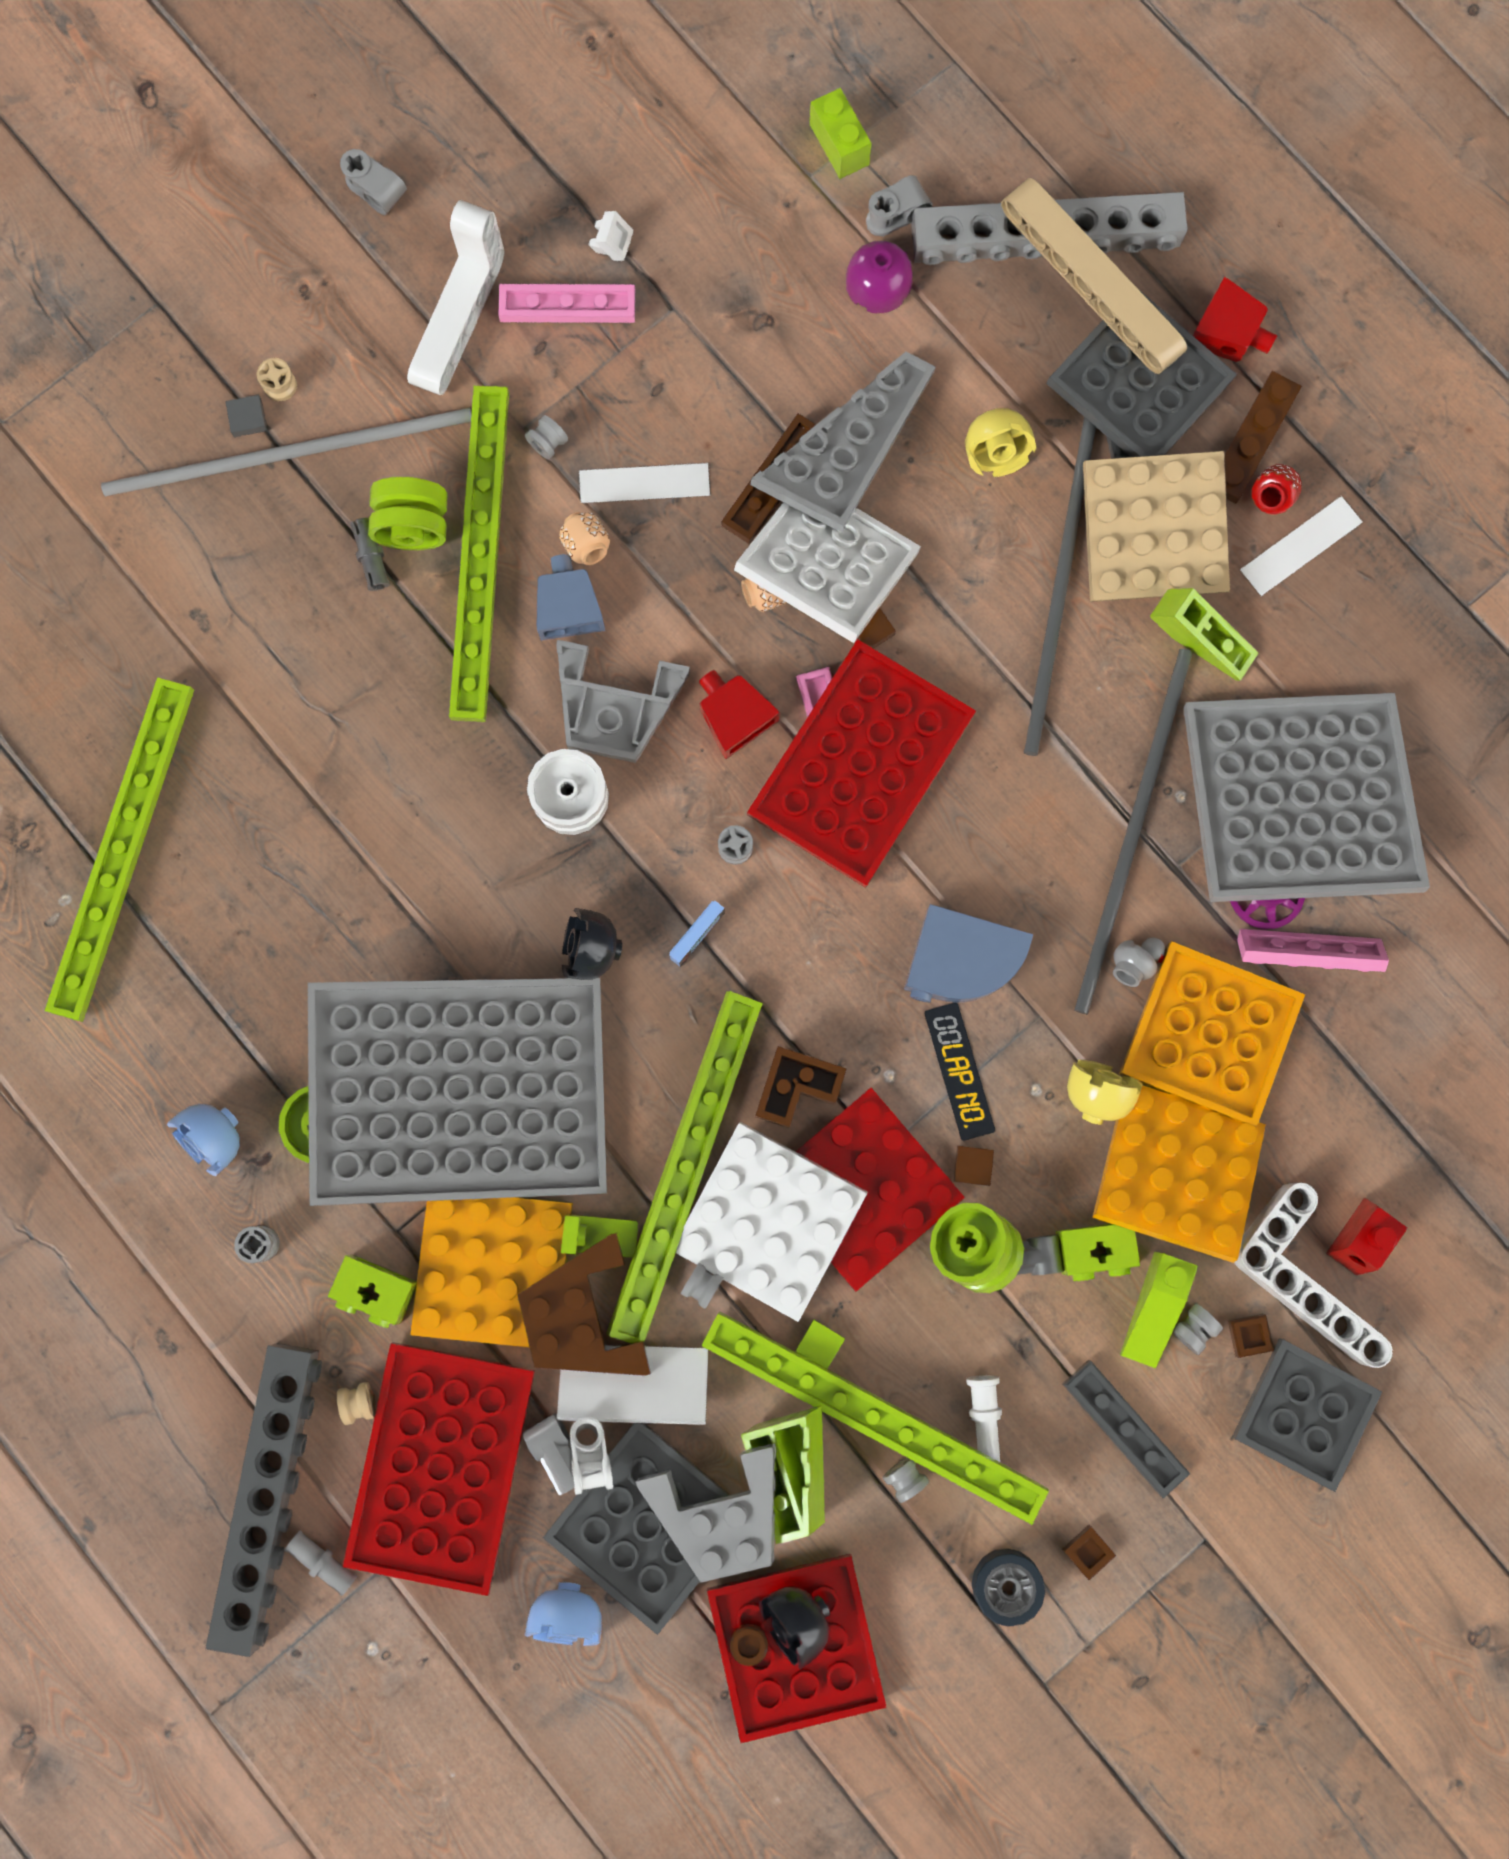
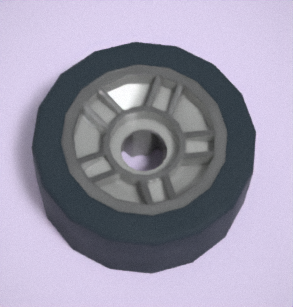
[972,1548,1045,1627]

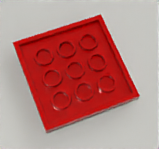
[796,1087,965,1292]
[707,1553,887,1744]

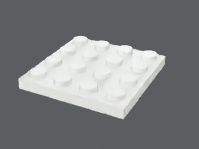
[734,502,921,643]
[676,1122,868,1322]

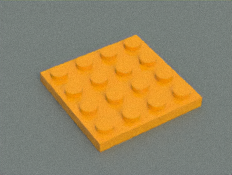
[1119,941,1305,1127]
[1092,1086,1266,1263]
[410,1197,573,1347]

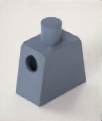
[536,554,606,641]

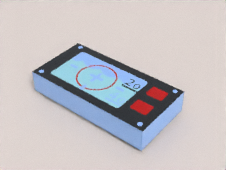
[669,901,725,967]

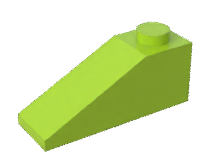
[1150,588,1258,681]
[1120,1252,1198,1369]

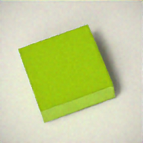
[795,1319,845,1369]

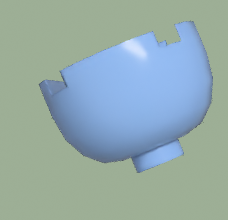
[167,1104,240,1176]
[525,1582,602,1646]

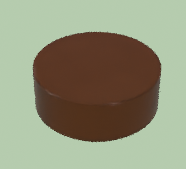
[730,1624,768,1666]

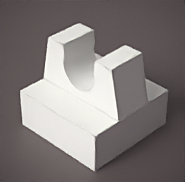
[589,211,634,261]

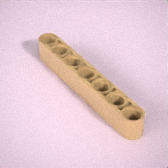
[1001,178,1187,374]

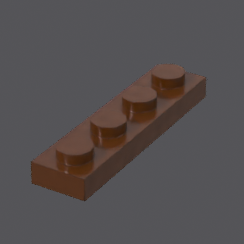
[1224,370,1302,504]
[721,413,816,545]

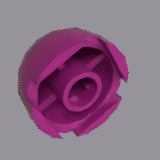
[846,241,913,313]

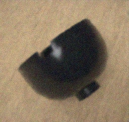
[562,908,622,980]
[759,1587,830,1669]

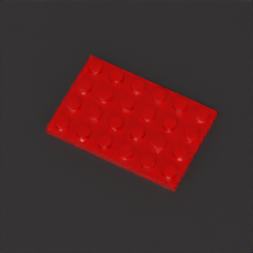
[747,639,976,888]
[343,1342,535,1596]

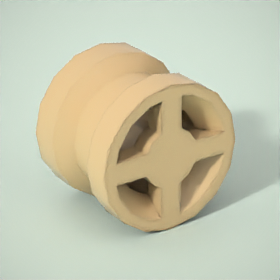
[257,358,297,401]
[337,1382,376,1425]

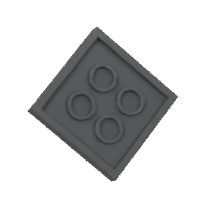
[1232,1338,1382,1492]

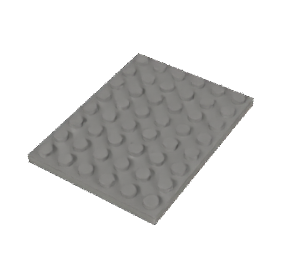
[308,978,607,1206]

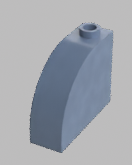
[904,904,1033,1003]

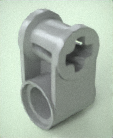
[340,149,407,215]
[866,175,933,236]

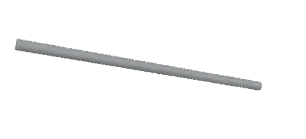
[101,408,472,497]

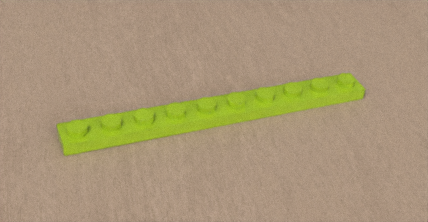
[449,385,509,722]
[44,677,194,1022]
[606,991,763,1344]
[701,1312,1049,1525]

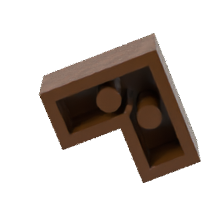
[755,1046,847,1128]

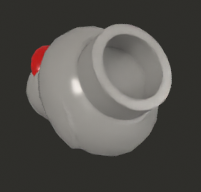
[1113,937,1166,987]

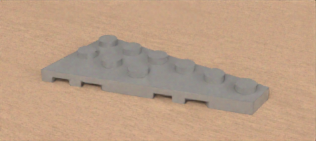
[750,352,936,533]

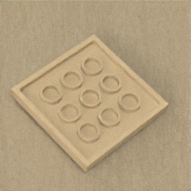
[1083,451,1230,602]

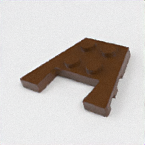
[517,1233,651,1376]

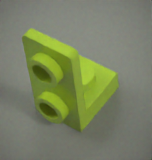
[561,1214,638,1257]

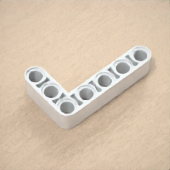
[407,200,504,396]
[1234,1183,1393,1368]

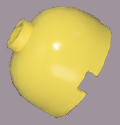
[965,408,1036,477]
[1067,1060,1143,1125]

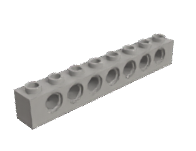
[911,192,1188,265]

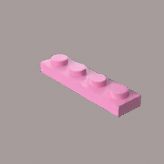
[499,284,635,323]
[1237,929,1389,972]

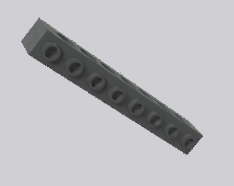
[205,1343,322,1657]

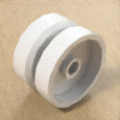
[527,749,609,835]

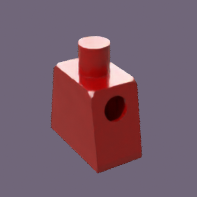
[1193,277,1278,362]
[699,670,779,759]
[1326,1198,1407,1275]

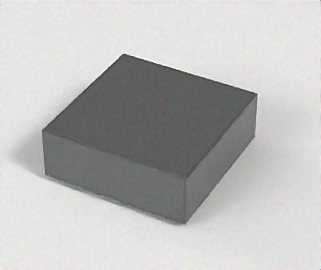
[225,395,268,438]

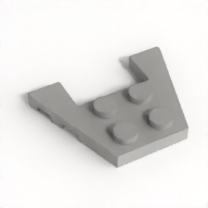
[556,640,690,763]
[636,1443,776,1582]

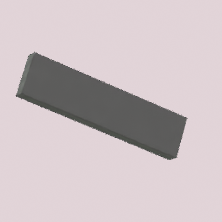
[1062,1360,1190,1499]

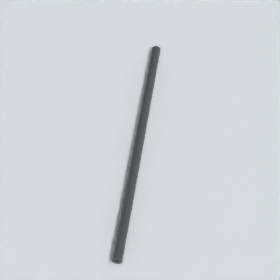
[1024,417,1096,756]
[1074,649,1193,1015]

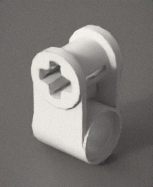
[570,1417,613,1495]

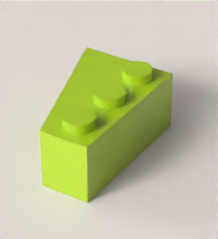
[741,1405,825,1544]

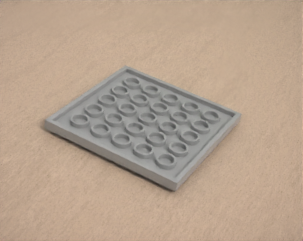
[1183,693,1430,902]

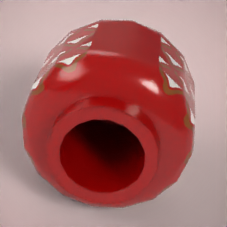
[1252,464,1302,515]

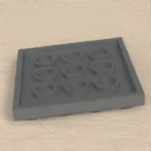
[1046,290,1237,457]
[543,1423,730,1635]

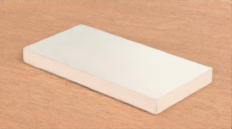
[557,1345,708,1425]

